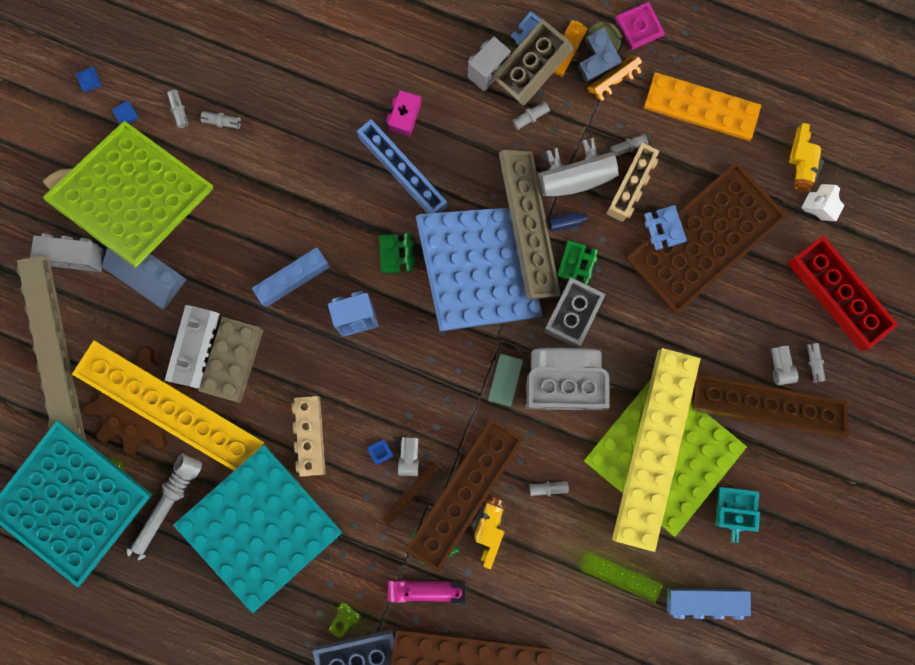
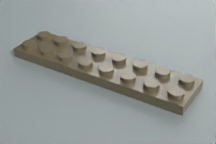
[499,150,561,300]

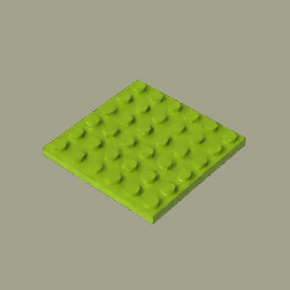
[43,121,213,268]
[584,379,747,537]

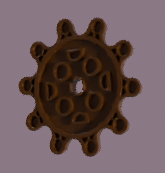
[83,346,194,456]

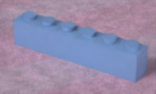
[357,119,447,214]

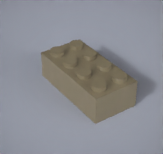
[492,18,574,106]
[199,317,263,403]

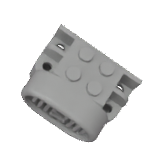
[525,348,609,410]

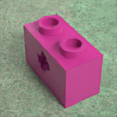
[386,90,421,137]

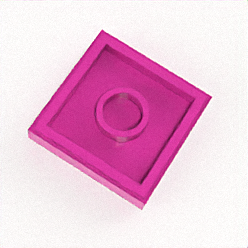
[615,2,665,50]

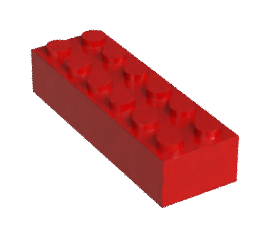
[787,235,898,351]

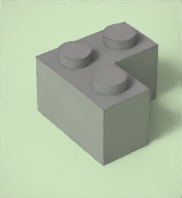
[468,37,511,91]

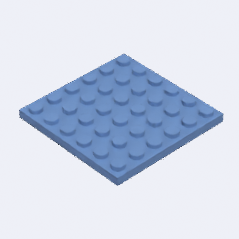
[416,208,543,332]

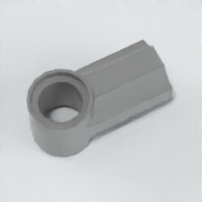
[771,346,798,386]
[398,437,419,477]

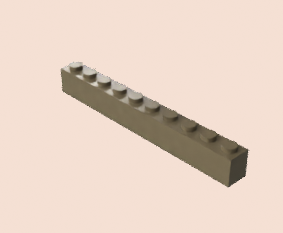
[17,256,86,441]

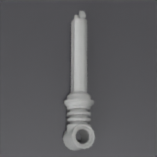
[126,453,202,560]

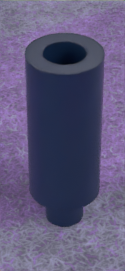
[549,212,587,232]

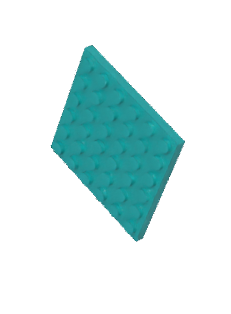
[0,420,152,588]
[173,445,343,614]

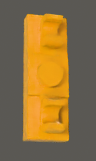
[553,20,588,77]
[587,56,642,100]

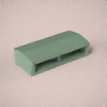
[488,354,523,407]

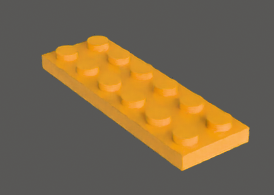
[644,72,761,141]

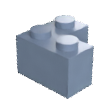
[578,28,622,83]

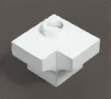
[802,184,844,221]

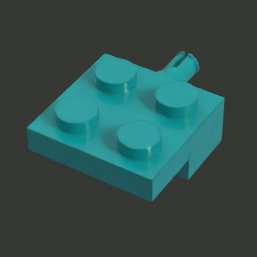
[715,487,760,543]

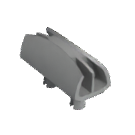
[537,137,619,196]
[165,305,220,389]

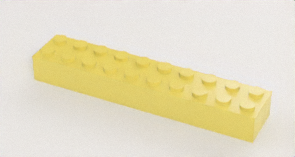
[612,348,701,552]

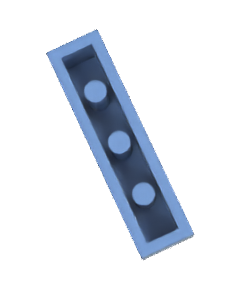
[252,247,330,307]
[667,588,751,620]

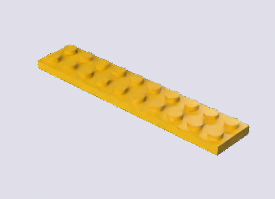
[72,341,264,471]

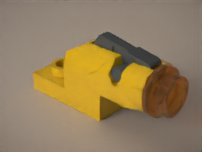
[789,123,824,192]
[471,496,505,569]

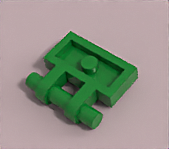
[379,233,415,274]
[557,240,598,285]

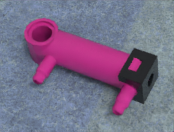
[388,579,465,603]

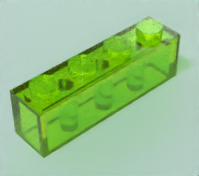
[579,550,663,603]

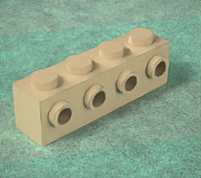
[606,142,659,222]
[292,396,326,477]

